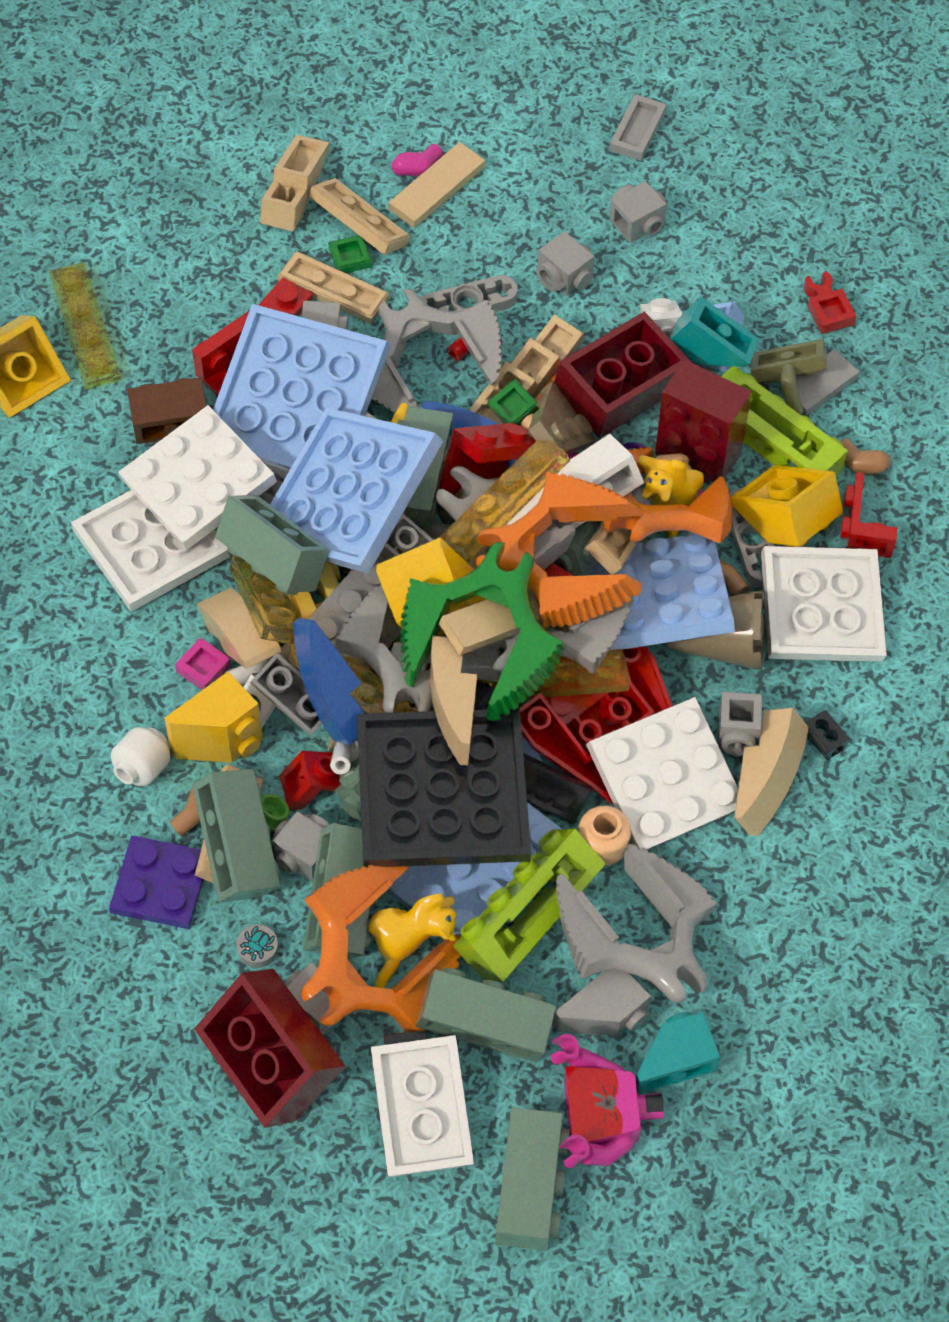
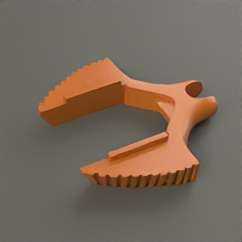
[603,447,732,543]
[476,472,644,628]
[301,865,461,1032]

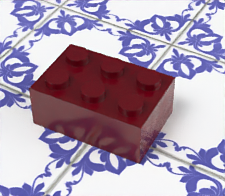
[554,311,691,439]
[655,359,752,483]
[194,968,345,1128]

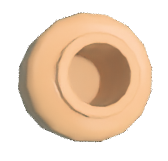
[578,806,631,866]

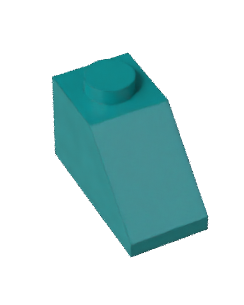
[669,297,760,367]
[636,1012,720,1095]

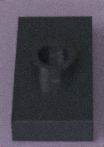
[523,752,593,825]

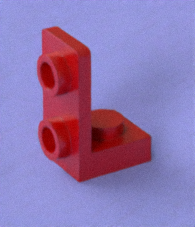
[840,472,898,558]
[279,751,341,810]

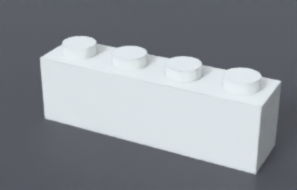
[481,434,644,530]

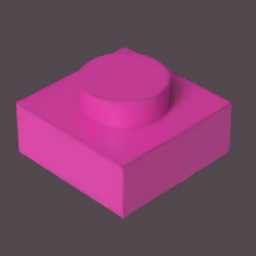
[175,638,231,690]

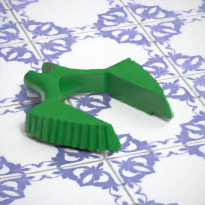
[400,542,567,721]

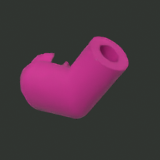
[391,144,443,176]

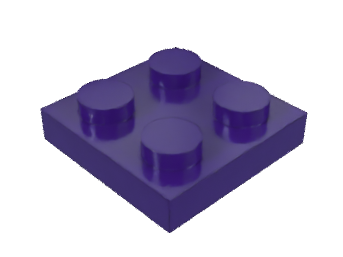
[109,835,204,930]

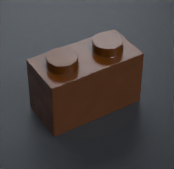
[127,377,206,445]

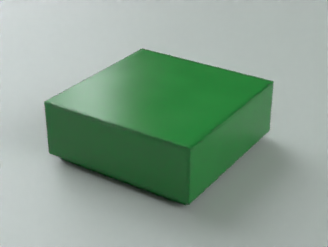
[328,235,372,273]
[487,379,539,426]

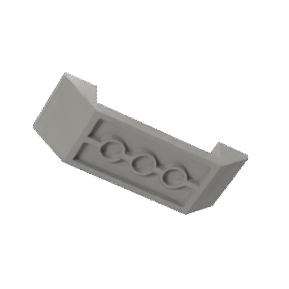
[250,513,433,736]

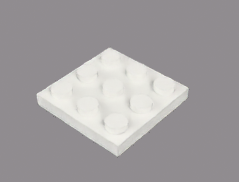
[118,405,277,551]
[71,490,230,612]
[761,546,887,662]
[586,697,738,850]

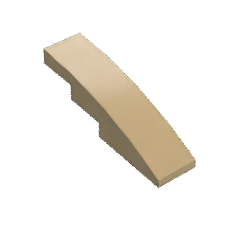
[469,315,585,424]

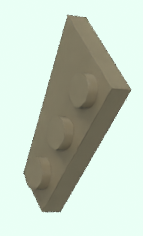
[528,381,596,461]

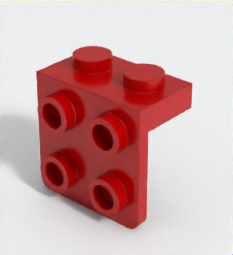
[439,423,540,495]

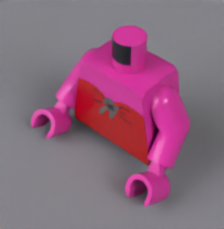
[551,1034,664,1168]

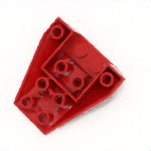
[520,646,673,806]

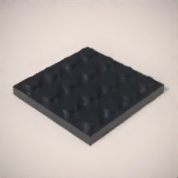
[357,708,531,868]

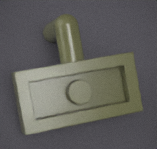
[751,338,827,415]

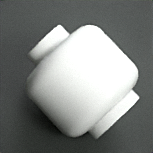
[110,727,171,786]

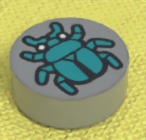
[236,924,279,968]

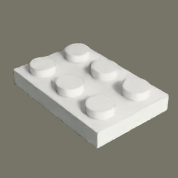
[371,1035,474,1178]

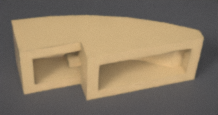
[260,134,329,232]
[197,588,282,669]
[430,636,477,766]
[735,708,809,836]

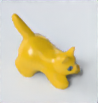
[638,455,704,538]
[368,893,456,988]

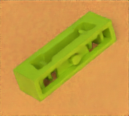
[721,367,848,476]
[453,828,606,982]

